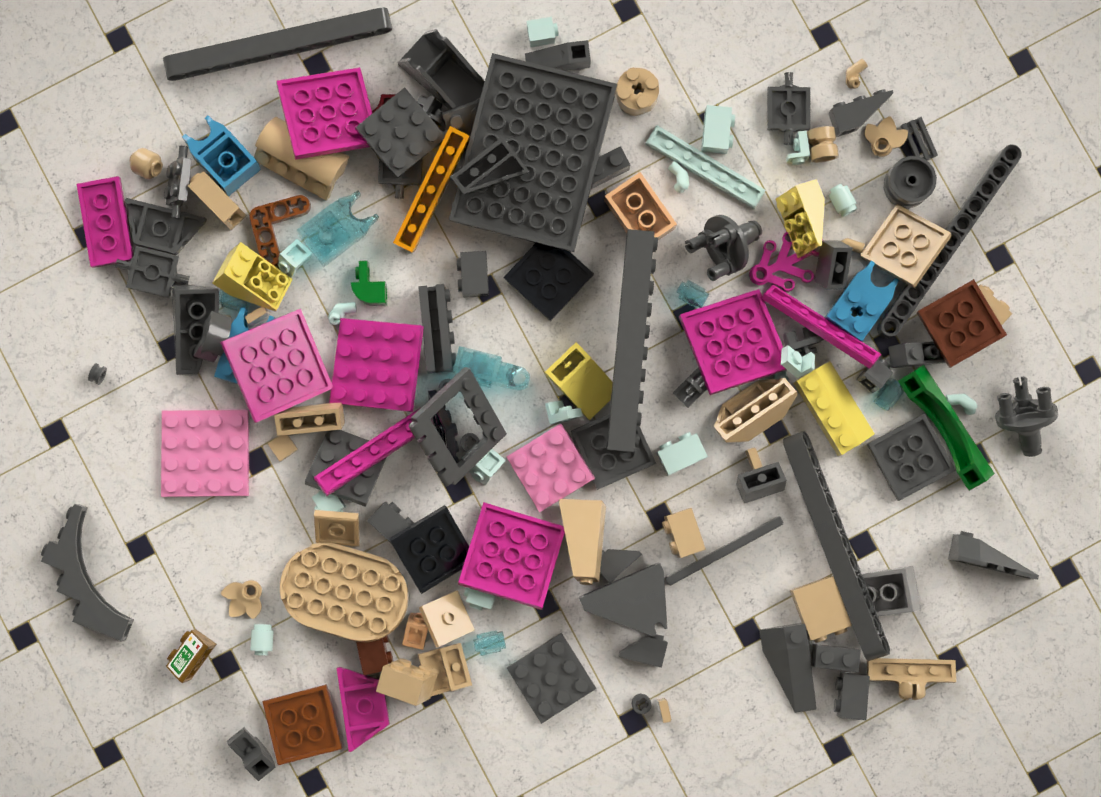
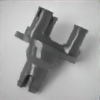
[685,215,762,281]
[995,377,1058,457]

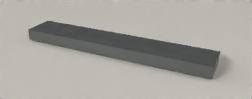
[664,516,784,586]

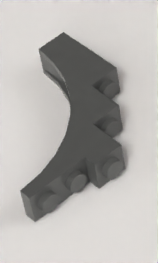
[41,504,134,641]

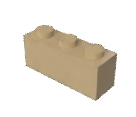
[274,403,345,436]

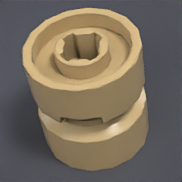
[807,126,839,163]

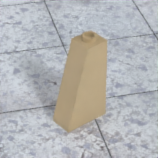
[559,499,606,585]

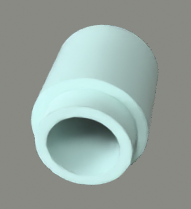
[828,184,857,217]
[250,624,274,655]

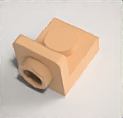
[402,613,428,650]

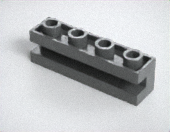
[418,284,457,374]

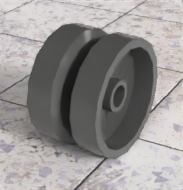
[883,156,937,209]

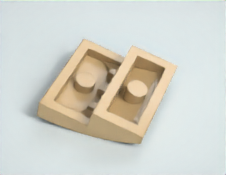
[418,643,472,696]

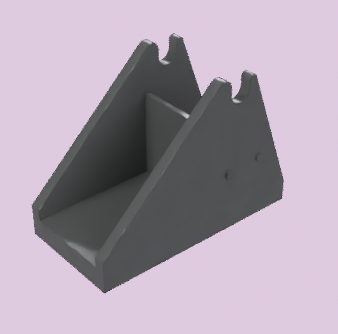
[398,29,485,110]
[579,563,668,636]

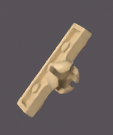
[867,658,956,700]

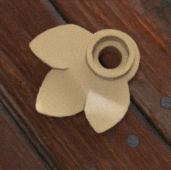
[865,116,908,157]
[221,580,262,619]

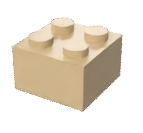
[662,508,706,558]
[376,659,437,706]

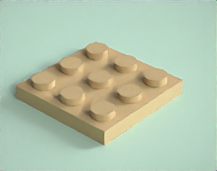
[860,204,952,288]

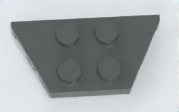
[125,198,207,255]

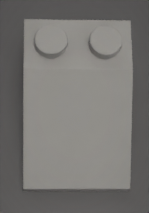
[862,566,921,616]

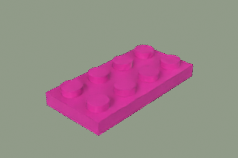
[76,176,134,268]

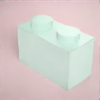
[701,105,735,154]
[657,432,708,476]

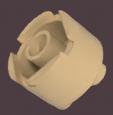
[616,67,659,116]

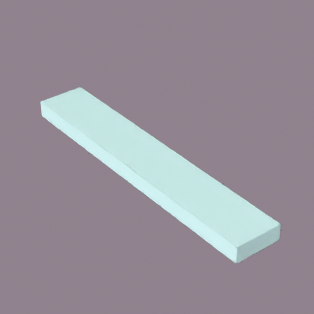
[646,125,766,209]

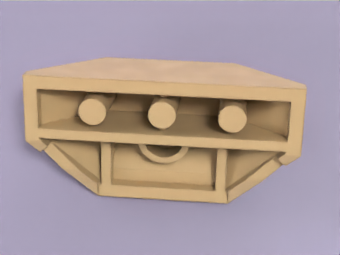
[714,378,798,443]

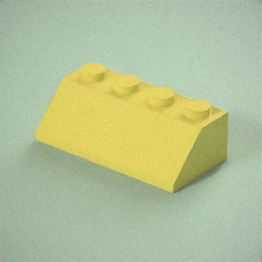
[793,361,875,456]

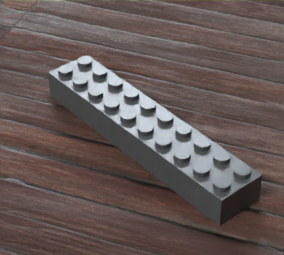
[607,229,658,452]

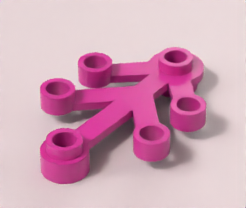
[749,232,823,292]

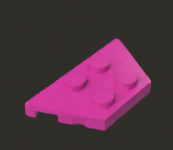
[336,667,390,752]

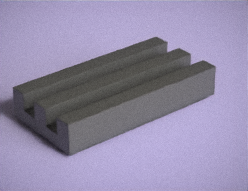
[901,117,938,160]

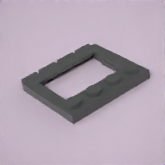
[408,367,507,487]

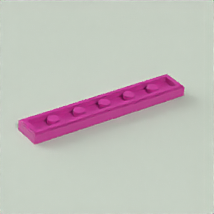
[761,285,881,369]
[314,408,434,496]

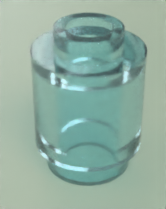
[676,280,709,308]
[219,289,250,312]
[873,378,905,412]
[473,630,506,656]

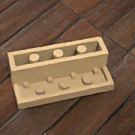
[254,117,350,201]

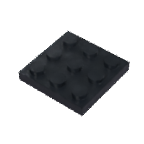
[503,243,594,322]
[389,505,469,594]

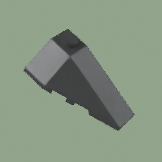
[172,285,219,375]
[948,531,1039,580]
[759,623,817,713]

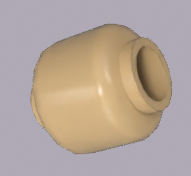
[130,148,163,179]

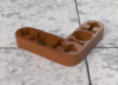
[249,195,311,267]

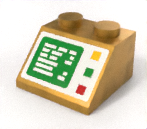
[166,629,217,683]

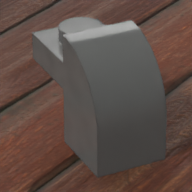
[194,311,232,362]
[227,727,276,781]

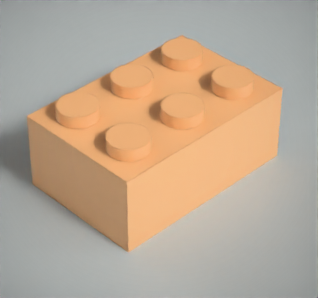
[604,172,677,240]

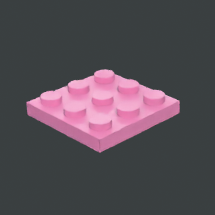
[507,423,595,512]

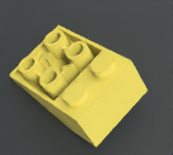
[775,179,825,258]
[212,242,293,311]
[545,342,613,420]

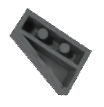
[450,136,529,194]

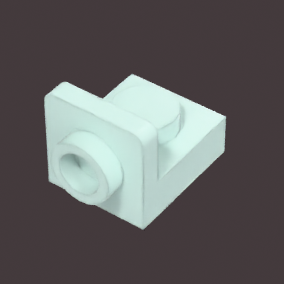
[786,130,810,165]
[278,239,312,277]
[781,345,815,379]
[545,401,583,424]
[469,449,506,485]

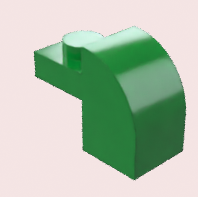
[351,260,387,306]

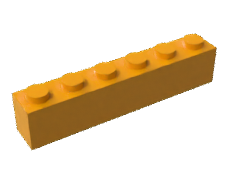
[393,126,470,253]

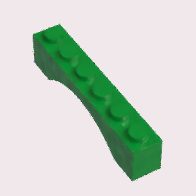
[898,365,995,491]

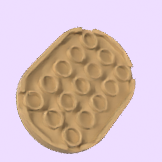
[280,542,409,642]

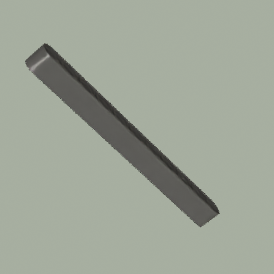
[163,7,392,81]
[877,144,1022,339]
[783,431,890,661]

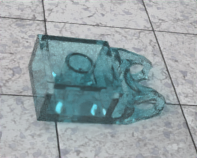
[297,191,379,267]
[453,346,530,391]

